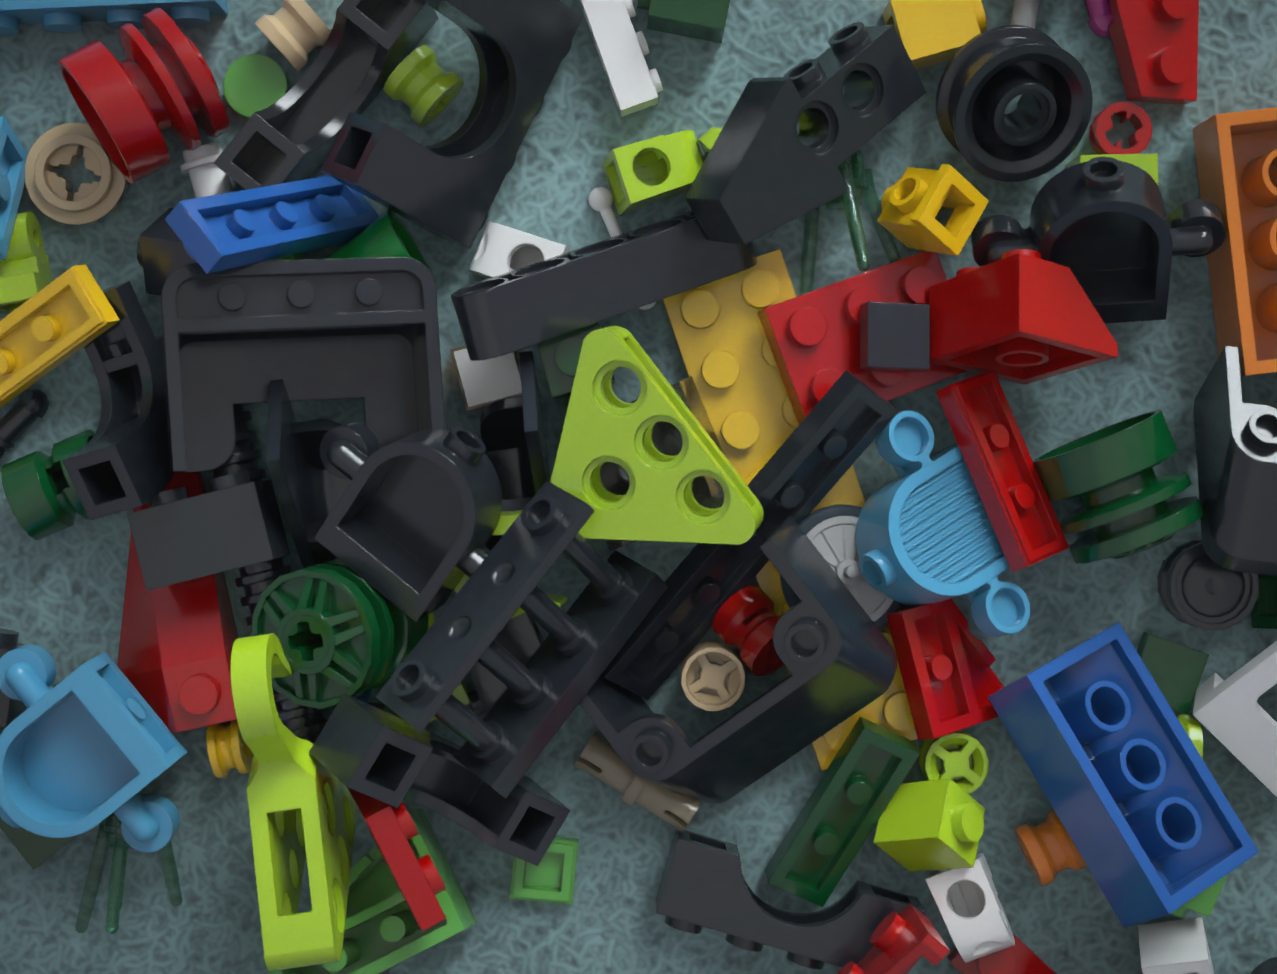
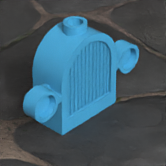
[856,411,1030,637]
[0,644,188,853]

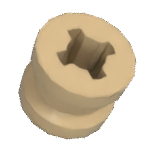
[255,0,331,72]

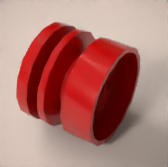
[57,8,230,184]

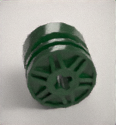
[1033,410,1204,564]
[252,558,429,709]

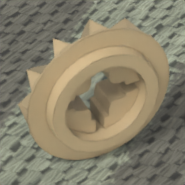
[25,123,129,225]

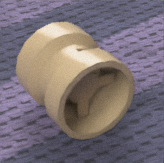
[681,640,745,711]

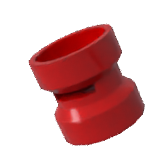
[712,586,784,676]

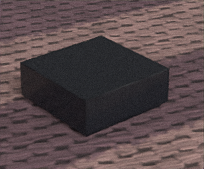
[860,301,930,372]

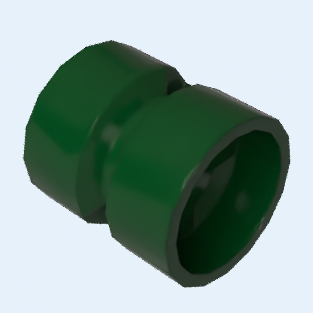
[1,430,95,540]

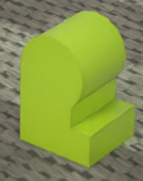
[602,130,704,216]
[0,211,53,313]

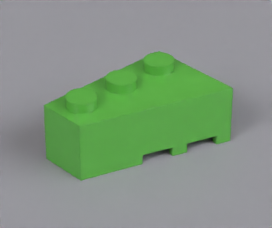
[262,808,478,974]

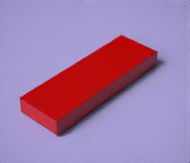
[935,369,1069,572]

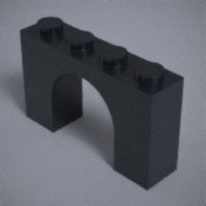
[321,0,583,249]

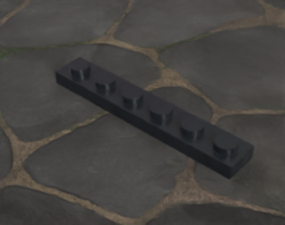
[602,370,898,700]

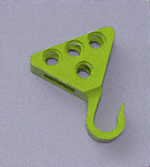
[454,326,764,618]
[231,633,357,971]

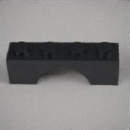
[213,0,439,190]
[309,693,571,866]
[655,828,926,974]

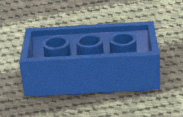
[988,622,1259,927]

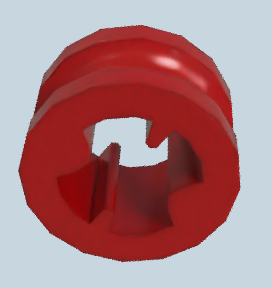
[1089,101,1153,155]

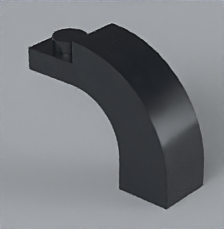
[62,281,175,520]

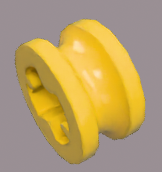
[206,719,253,778]

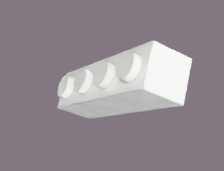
[579,0,663,117]

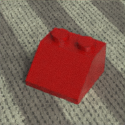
[929,249,1118,385]

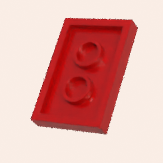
[757,251,967,424]

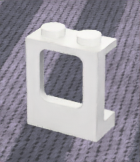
[1193,641,1277,797]

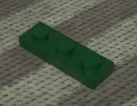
[765,717,920,907]

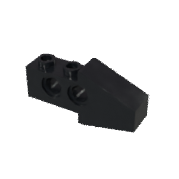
[685,22,926,245]

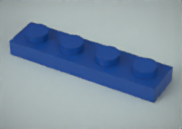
[165,175,379,274]

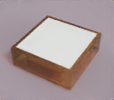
[450,346,522,412]

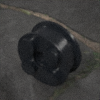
[936,25,1093,182]

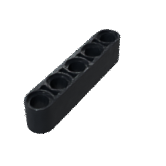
[451,210,757,361]

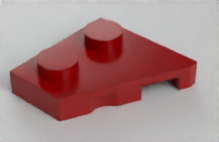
[887,598,1004,740]
[346,787,446,931]
[837,903,950,974]

